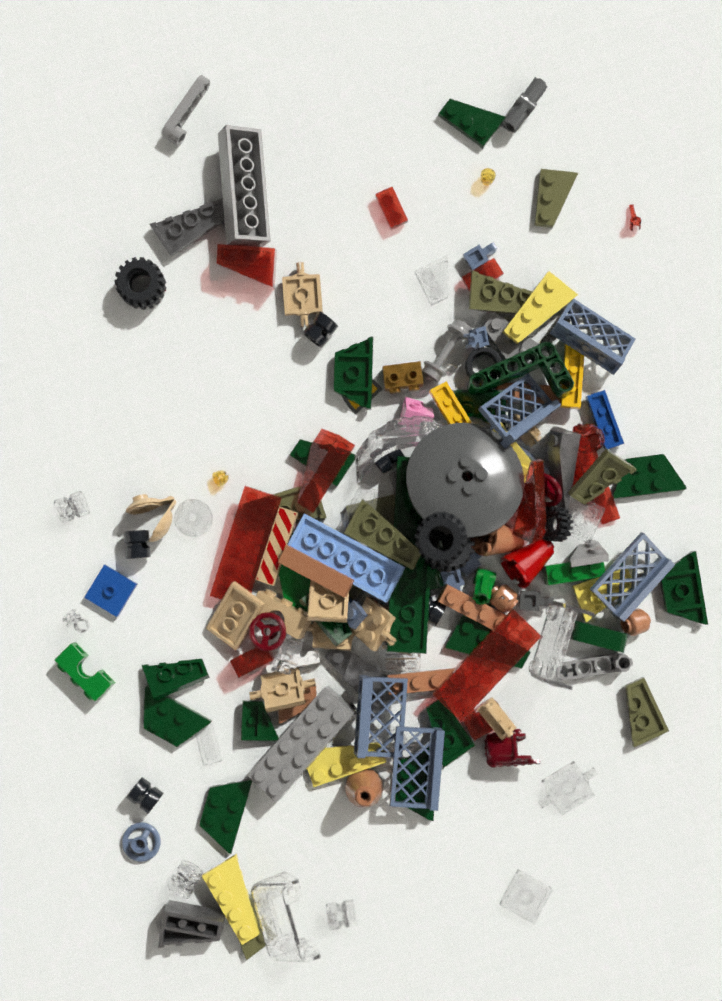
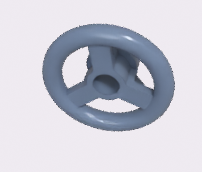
[122,822,161,862]

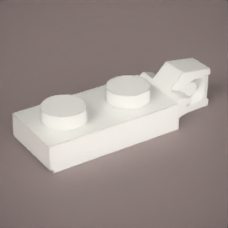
[266,651,320,673]

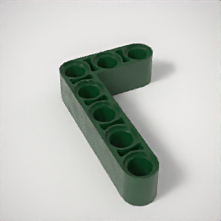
[467,342,574,398]

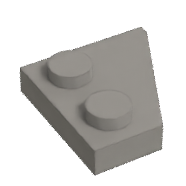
[570,540,609,567]

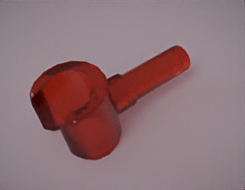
[629,204,641,231]

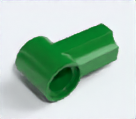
[472,567,497,605]

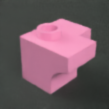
[398,397,434,434]

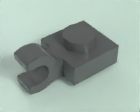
[519,590,553,611]

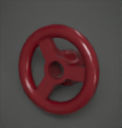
[527,473,562,507]
[248,612,286,652]

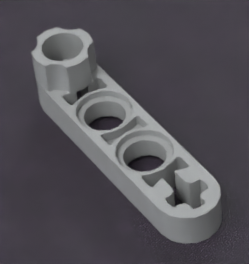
[161,75,210,146]
[555,653,633,680]

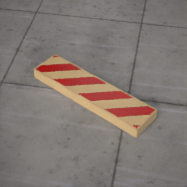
[255,507,298,586]

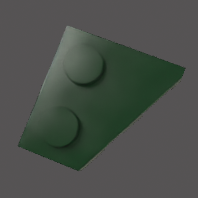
[241,700,279,741]

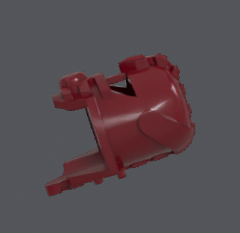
[484,729,540,768]

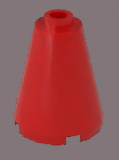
[501,538,555,589]

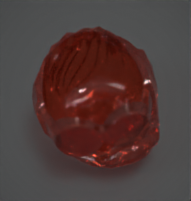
[572,423,605,453]

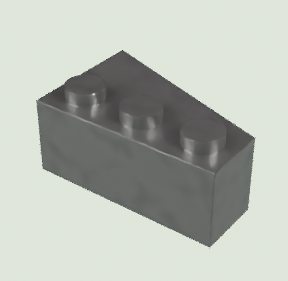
[158,900,225,948]

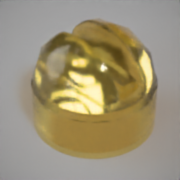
[480,168,496,185]
[212,470,229,487]

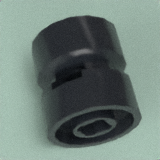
[303,311,338,348]
[370,439,405,474]
[123,530,151,559]
[428,595,447,627]
[126,777,164,814]

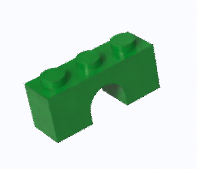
[542,562,605,585]
[54,642,116,701]

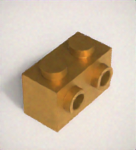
[382,361,424,394]

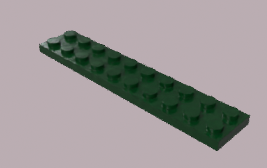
[386,456,431,654]

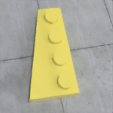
[502,271,578,344]
[307,742,387,787]
[202,853,260,945]

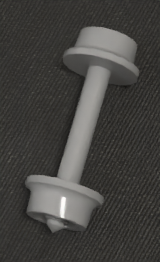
[422,319,471,382]

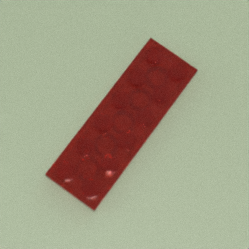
[210,485,282,600]
[432,609,542,722]

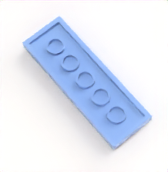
[288,514,405,602]

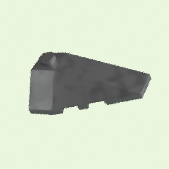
[547,426,581,510]

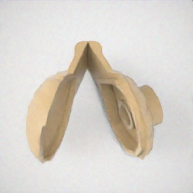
[126,494,176,542]

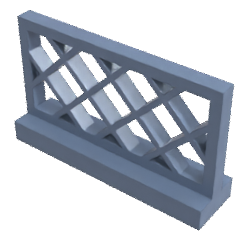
[550,299,636,375]
[478,373,561,449]
[590,532,675,622]
[354,675,408,758]
[389,726,445,811]

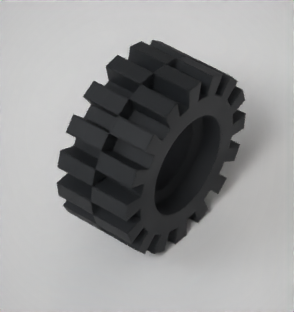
[537,506,573,542]

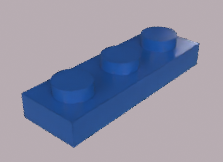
[586,390,624,450]

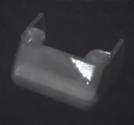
[529,601,595,690]

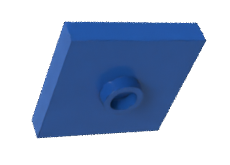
[84,564,138,617]

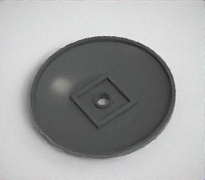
[406,423,524,538]

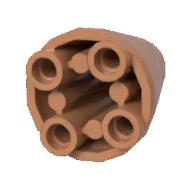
[470,525,524,556]
[345,768,384,808]

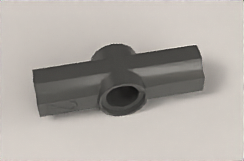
[502,77,547,133]

